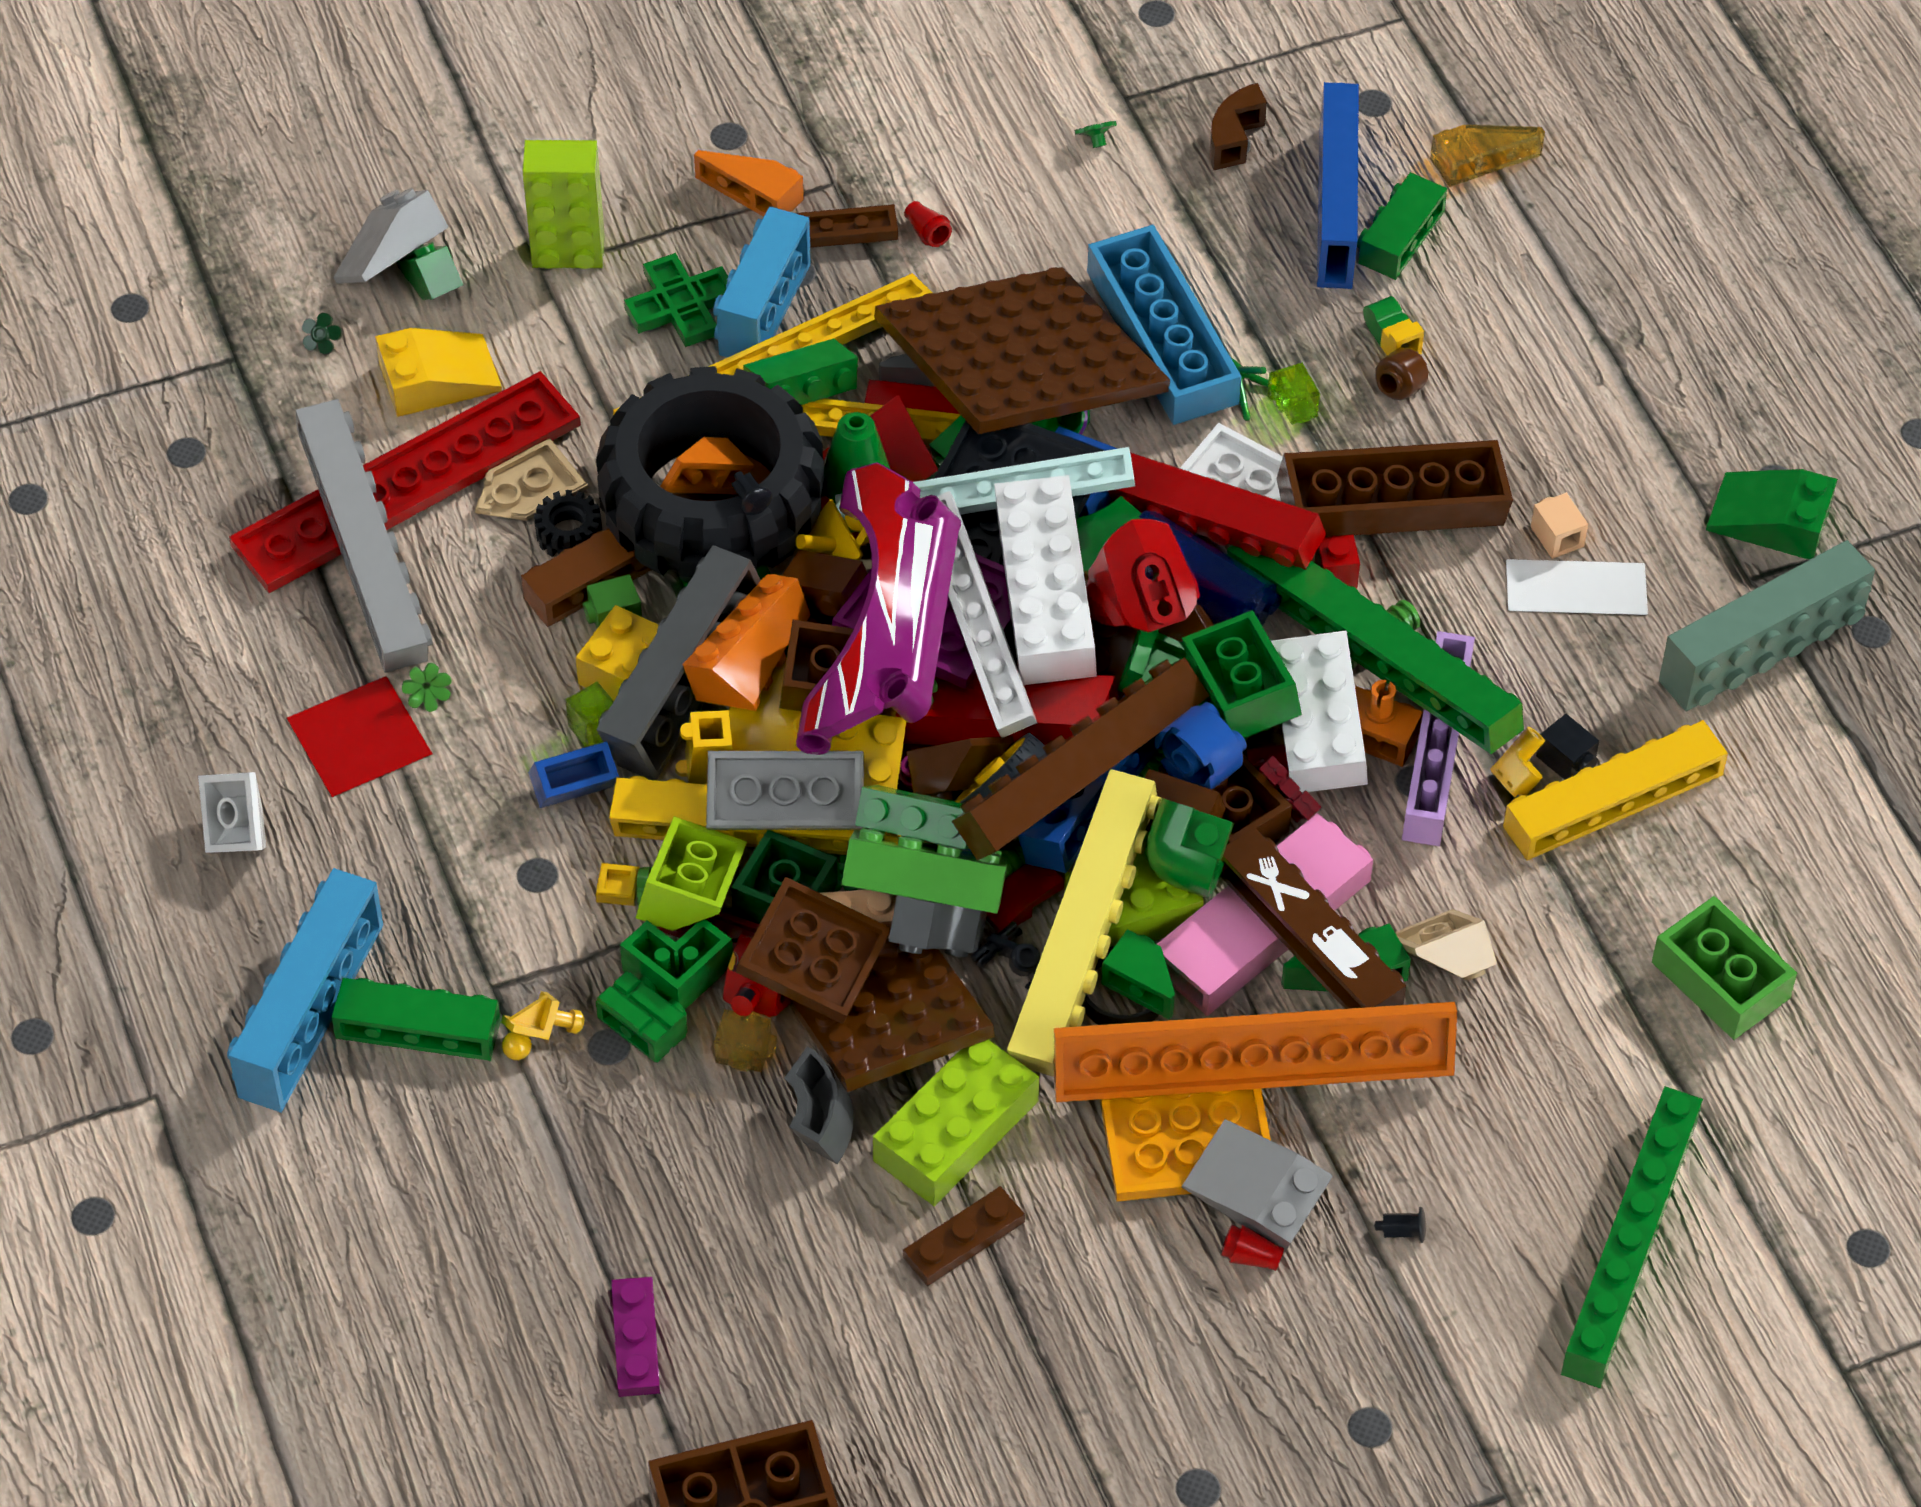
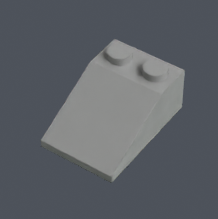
[333,188,449,284]
[1182,1119,1333,1253]

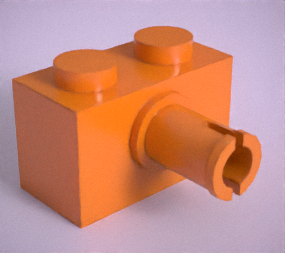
[1355,680,1423,767]

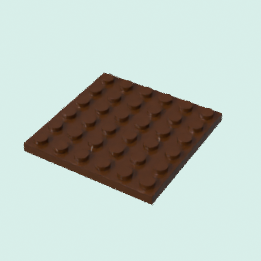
[874,267,1170,434]

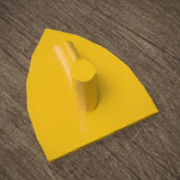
[796,500,863,560]

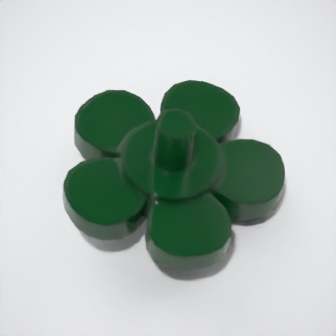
[302,313,342,354]

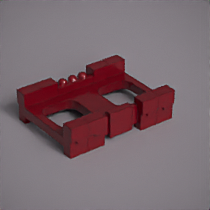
[1254,755,1322,823]

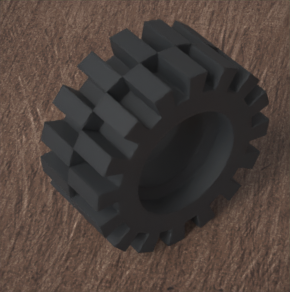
[534,490,602,557]

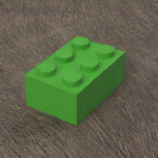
[1651,896,1797,1040]

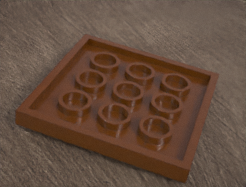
[790,948,995,1092]

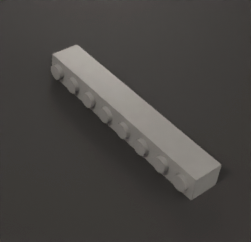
[296,399,433,673]

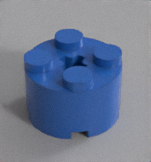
[1155,702,1247,790]

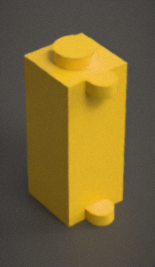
[675,710,732,784]

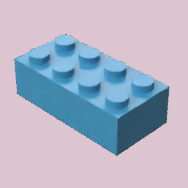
[713,206,811,357]

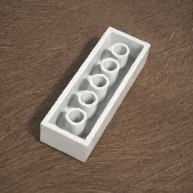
[994,475,1097,685]

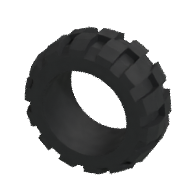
[596,366,825,582]

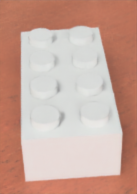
[1271,631,1368,792]

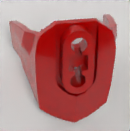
[1086,519,1200,633]

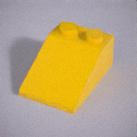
[375,328,502,417]

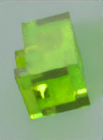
[1267,362,1320,425]

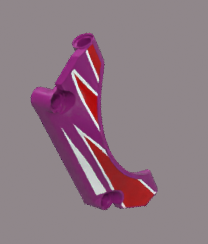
[796,462,961,755]

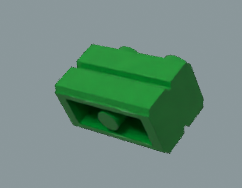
[596,971,688,1063]

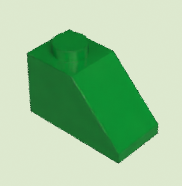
[1101,929,1175,1020]

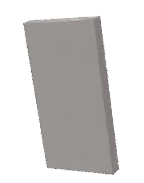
[706,751,864,830]

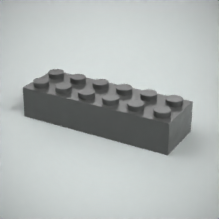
[596,545,761,780]

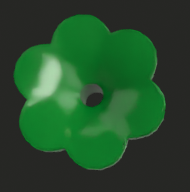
[1074,121,1117,148]

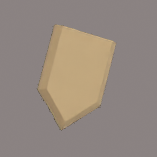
[475,439,589,521]

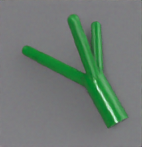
[1231,357,1280,421]

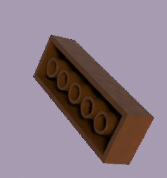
[1276,440,1513,537]

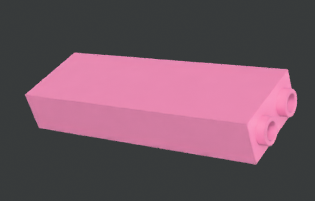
[1157,813,1373,1016]

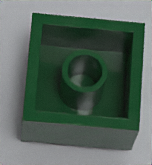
[731,829,838,924]

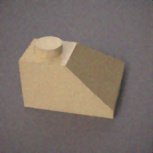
[1395,909,1497,980]

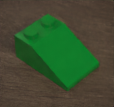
[1706,469,1838,560]

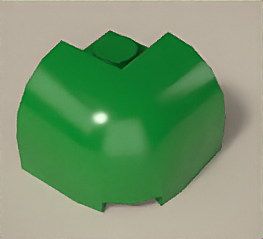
[1146,798,1234,900]

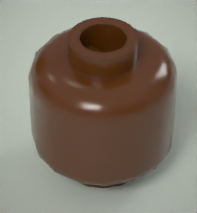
[1375,348,1429,400]

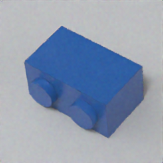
[528,741,619,808]

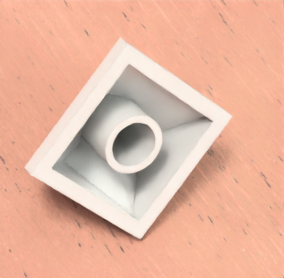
[198,772,266,853]

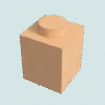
[1531,492,1588,559]

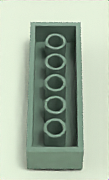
[1659,540,1875,712]

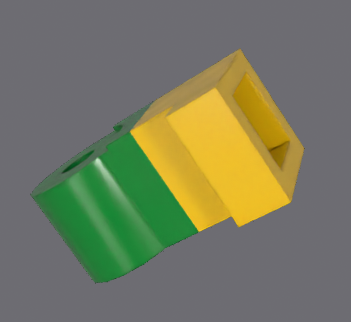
[1363,296,1424,356]

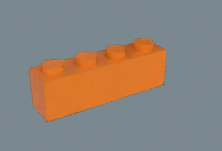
[682,574,811,711]

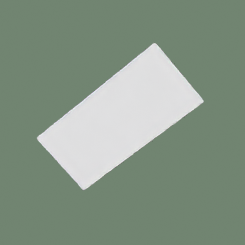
[1506,559,1648,615]

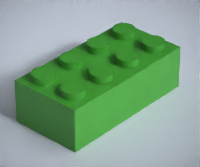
[841,827,1009,914]

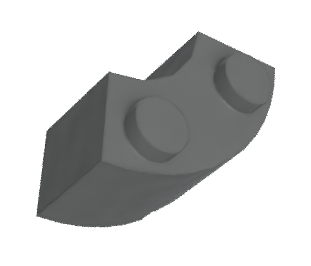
[889,895,987,957]
[784,1046,854,1164]

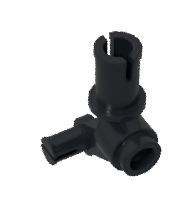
[971,921,1041,990]

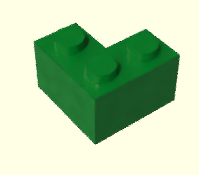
[620,919,733,1009]

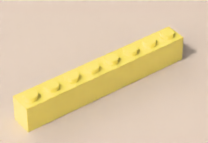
[1007,769,1161,1077]

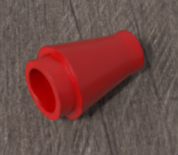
[904,201,952,247]
[1220,1224,1284,1271]

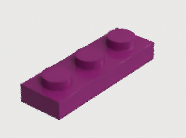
[611,1277,660,1397]

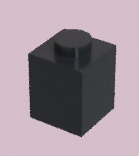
[1536,714,1599,780]

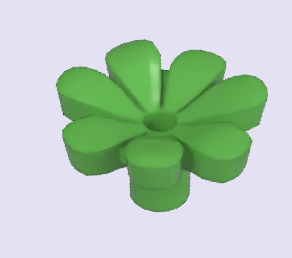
[402,663,452,712]

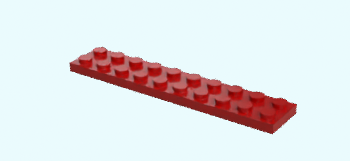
[229,371,581,593]

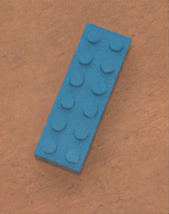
[1087,224,1242,425]
[227,868,384,1113]

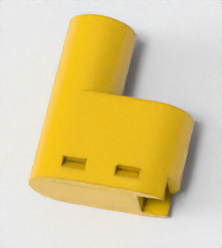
[1490,727,1545,797]

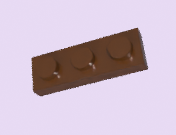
[796,204,898,248]
[903,1186,1025,1286]

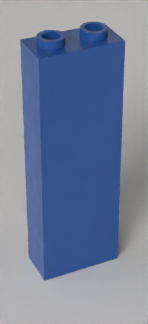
[1317,82,1359,289]

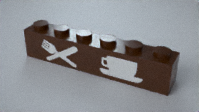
[1220,827,1406,1009]

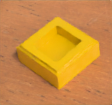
[595,863,640,906]

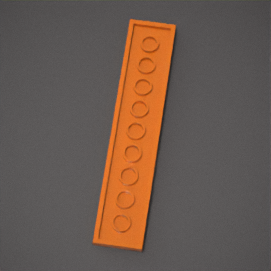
[1054,1002,1457,1102]

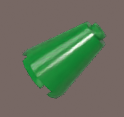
[823,412,890,505]

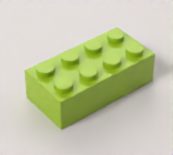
[523,140,605,269]
[873,1039,1039,1207]

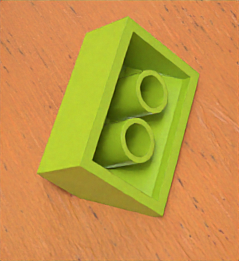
[635,816,747,931]

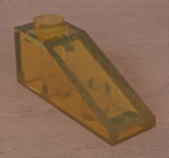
[1430,125,1545,187]

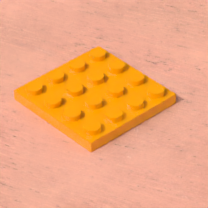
[1100,1089,1271,1202]

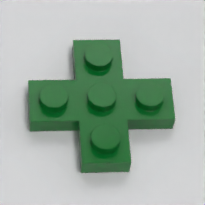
[624,253,728,347]

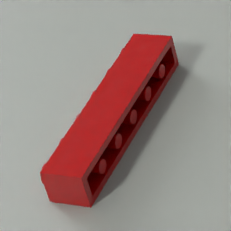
[1108,452,1326,570]

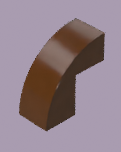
[1210,83,1267,171]

